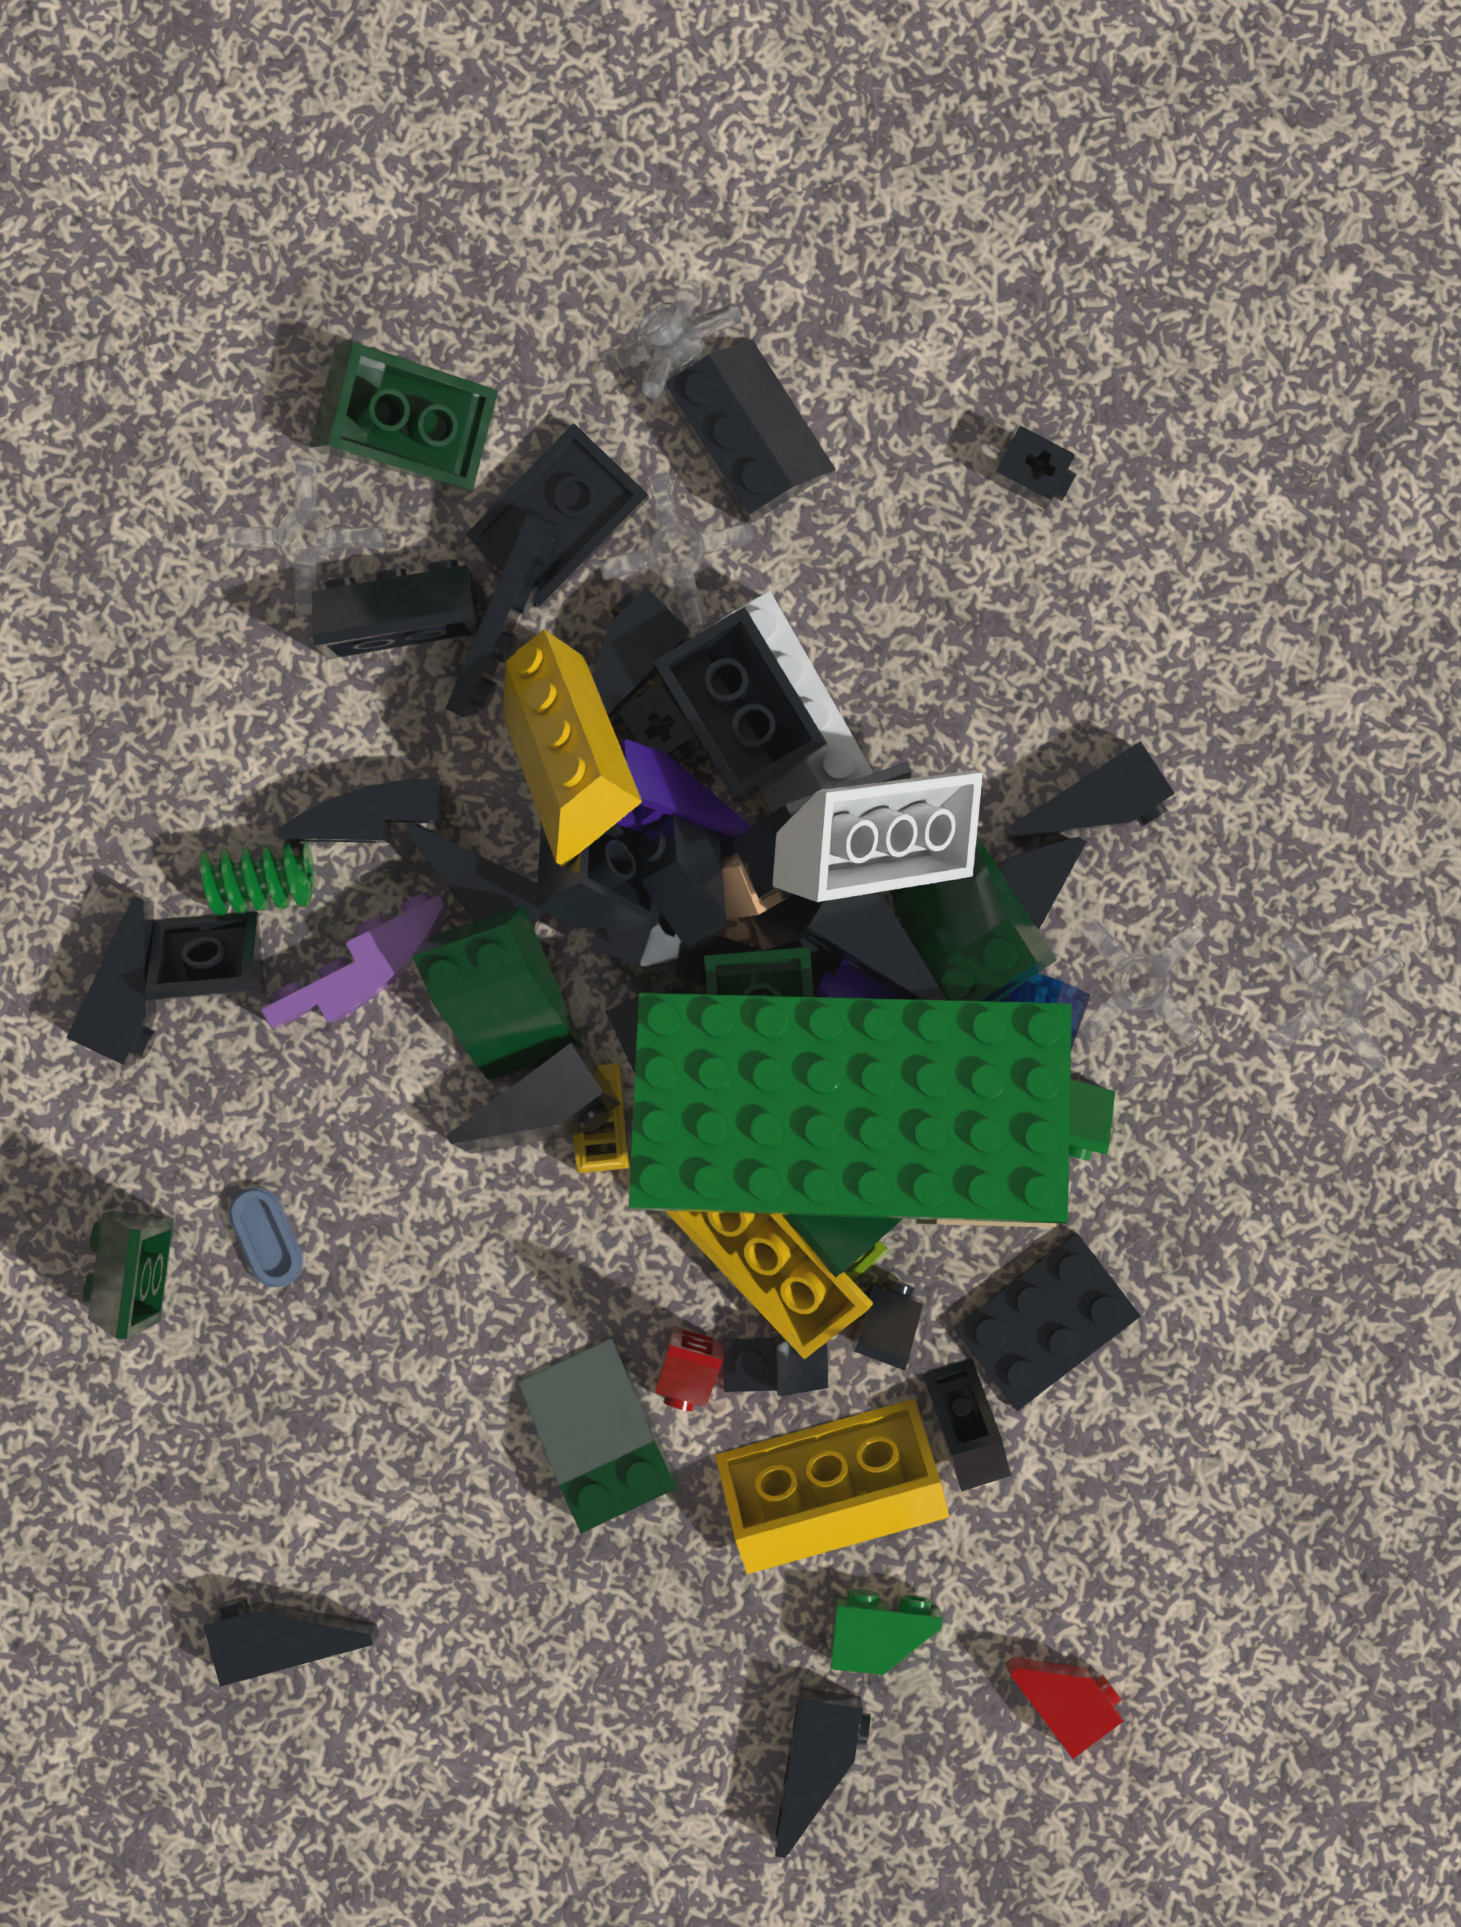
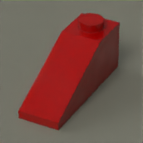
[655,1326,723,1411]

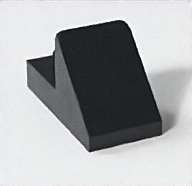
[723,1336,829,1396]

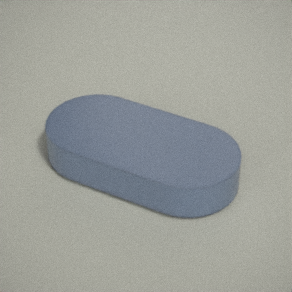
[229,1187,304,1287]

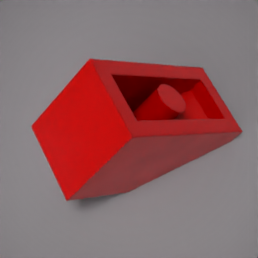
[1005,1657,1124,1759]

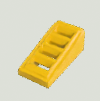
[573,1063,630,1173]

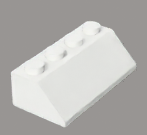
[712,591,874,813]
[773,770,983,902]

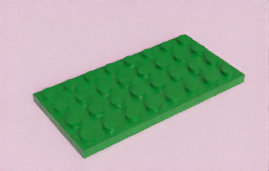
[629,993,1072,1224]

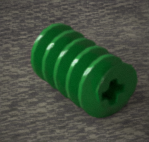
[199,841,315,916]

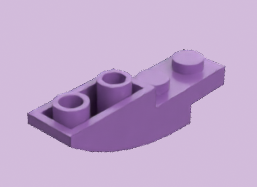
[261,892,449,1028]

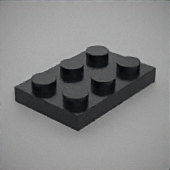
[465,423,649,610]
[953,1232,1141,1412]

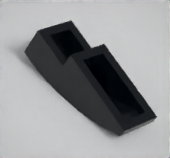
[278,778,443,843]

